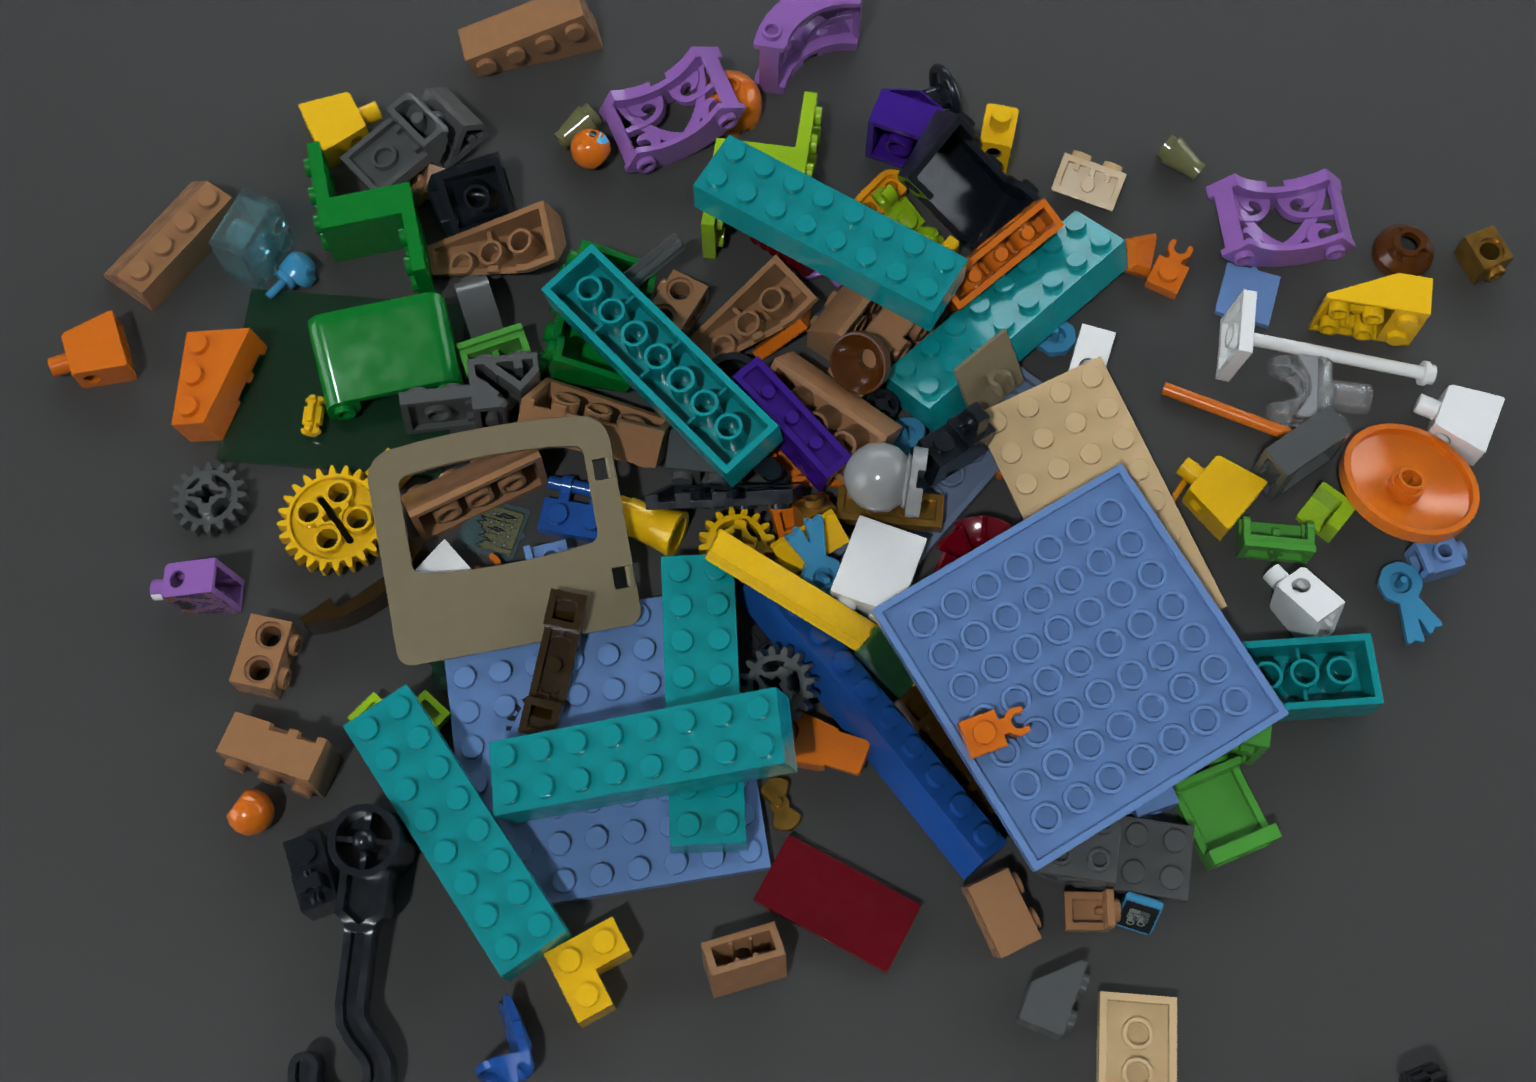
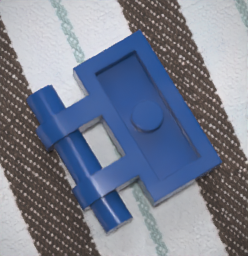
[537,474,597,543]

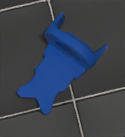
[475,994,534,1082]

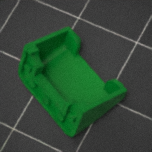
[308,292,464,420]

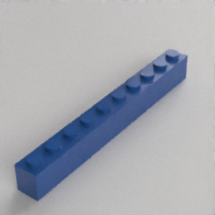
[736,561,1008,880]

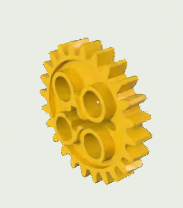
[277,465,380,576]

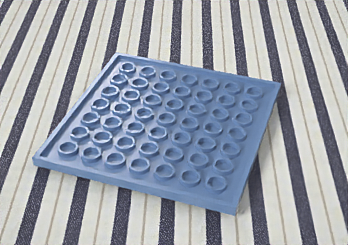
[870,463,1289,873]
[444,596,771,905]

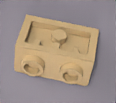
[1051,150,1127,213]

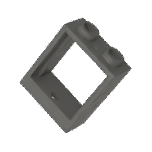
[1251,405,1353,502]

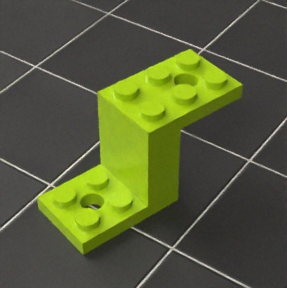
[701,91,823,259]

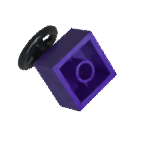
[865,63,963,169]

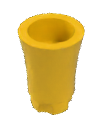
[620,495,689,556]

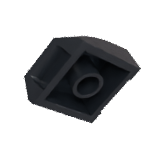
[426,151,518,237]

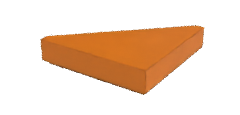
[752,306,813,360]

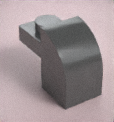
[453,274,503,339]

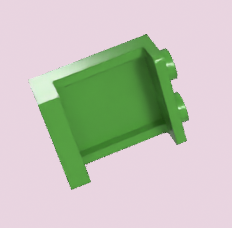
[1173,755,1283,872]

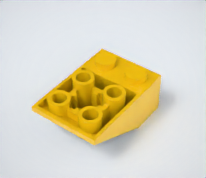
[1308,273,1433,346]

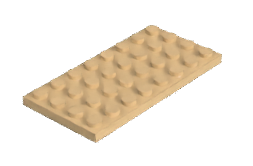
[984,356,1227,611]

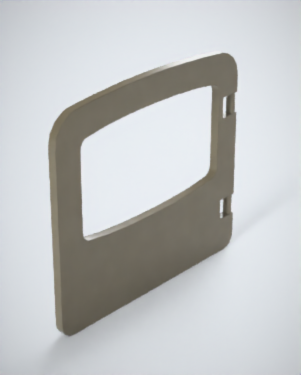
[368,416,641,666]

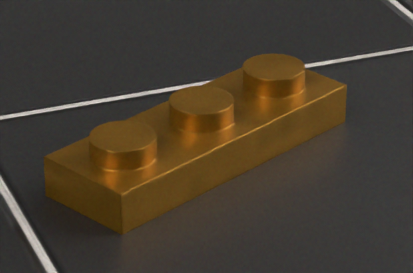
[836,486,944,533]

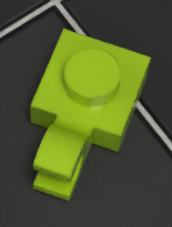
[871,184,925,230]

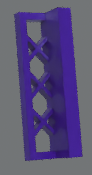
[731,356,852,492]

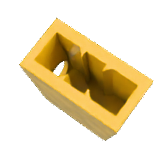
[298,92,383,168]
[980,103,1019,174]
[1176,456,1268,541]

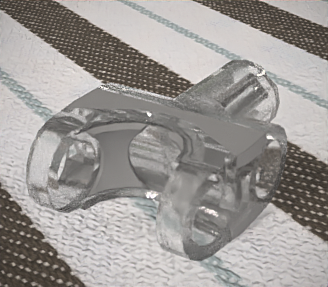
[1266,354,1373,429]

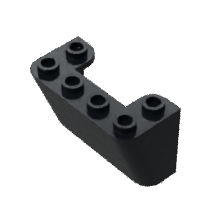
[897,109,1041,252]

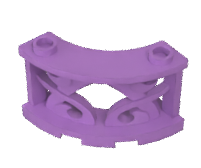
[753,0,863,95]
[599,47,746,174]
[1206,168,1356,267]

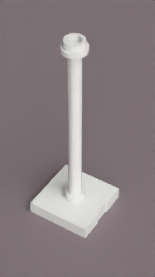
[1216,289,1437,386]

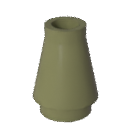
[553,103,602,150]
[1156,134,1206,180]

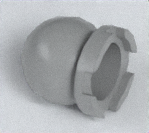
[843,442,928,518]

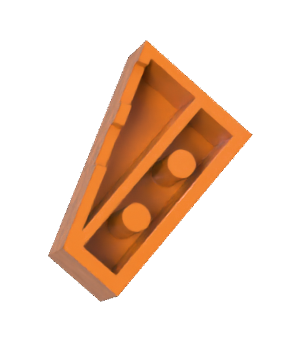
[171,328,268,442]

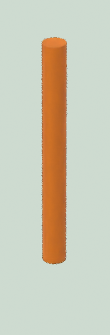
[1161,382,1293,438]

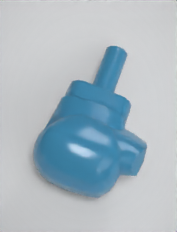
[265,251,317,300]

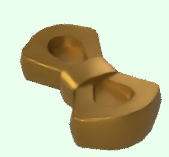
[760,778,802,832]

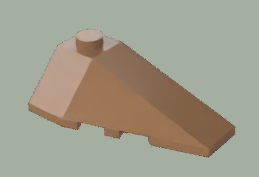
[427,200,567,277]
[689,255,819,359]

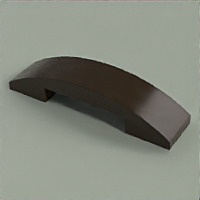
[300,536,429,635]
[518,588,588,734]
[893,685,995,818]

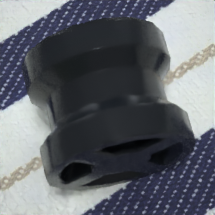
[865,388,899,421]

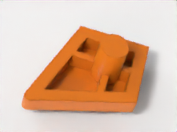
[1123,233,1157,278]

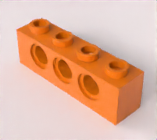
[947,198,1065,311]

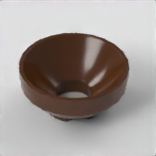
[1371,224,1434,276]
[830,331,891,395]

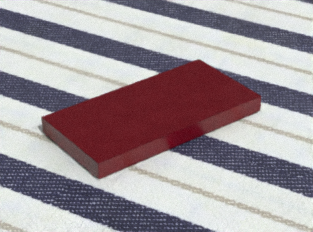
[753,834,922,974]

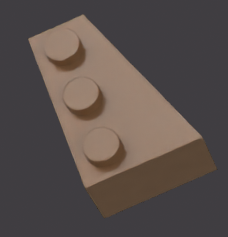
[216,711,343,799]

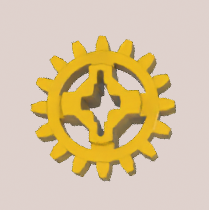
[699,507,775,583]

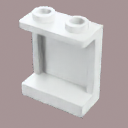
[830,515,927,625]

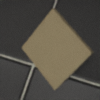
[953,329,1024,410]

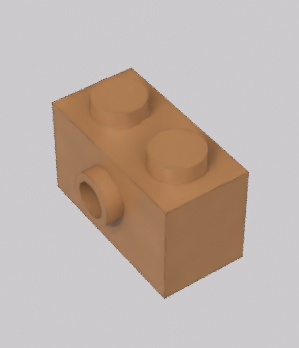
[961,868,1042,959]
[701,921,787,998]

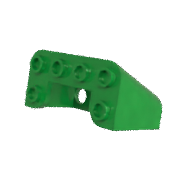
[538,239,657,393]

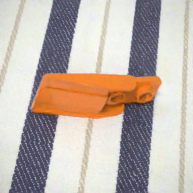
[791,712,870,776]

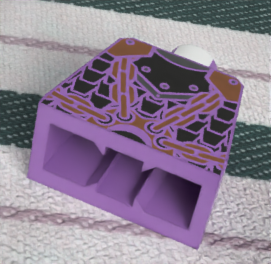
[150,558,245,614]

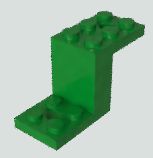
[303,141,435,293]

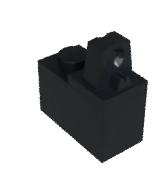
[916,401,996,487]
[282,829,339,921]

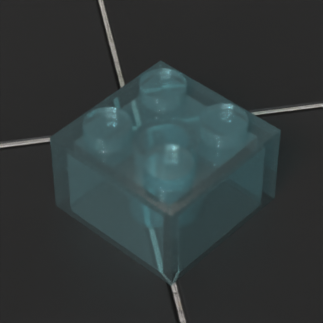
[209,188,294,289]

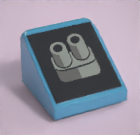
[1115,891,1164,935]

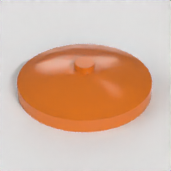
[1339,423,1480,543]

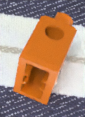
[47,310,138,388]

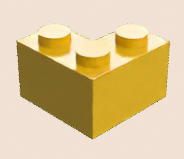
[544,916,633,1028]

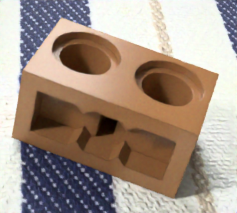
[652,269,710,337]
[229,613,302,700]

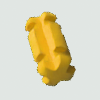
[301,394,325,437]

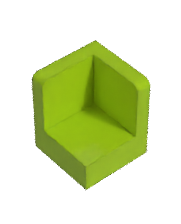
[1295,482,1355,543]

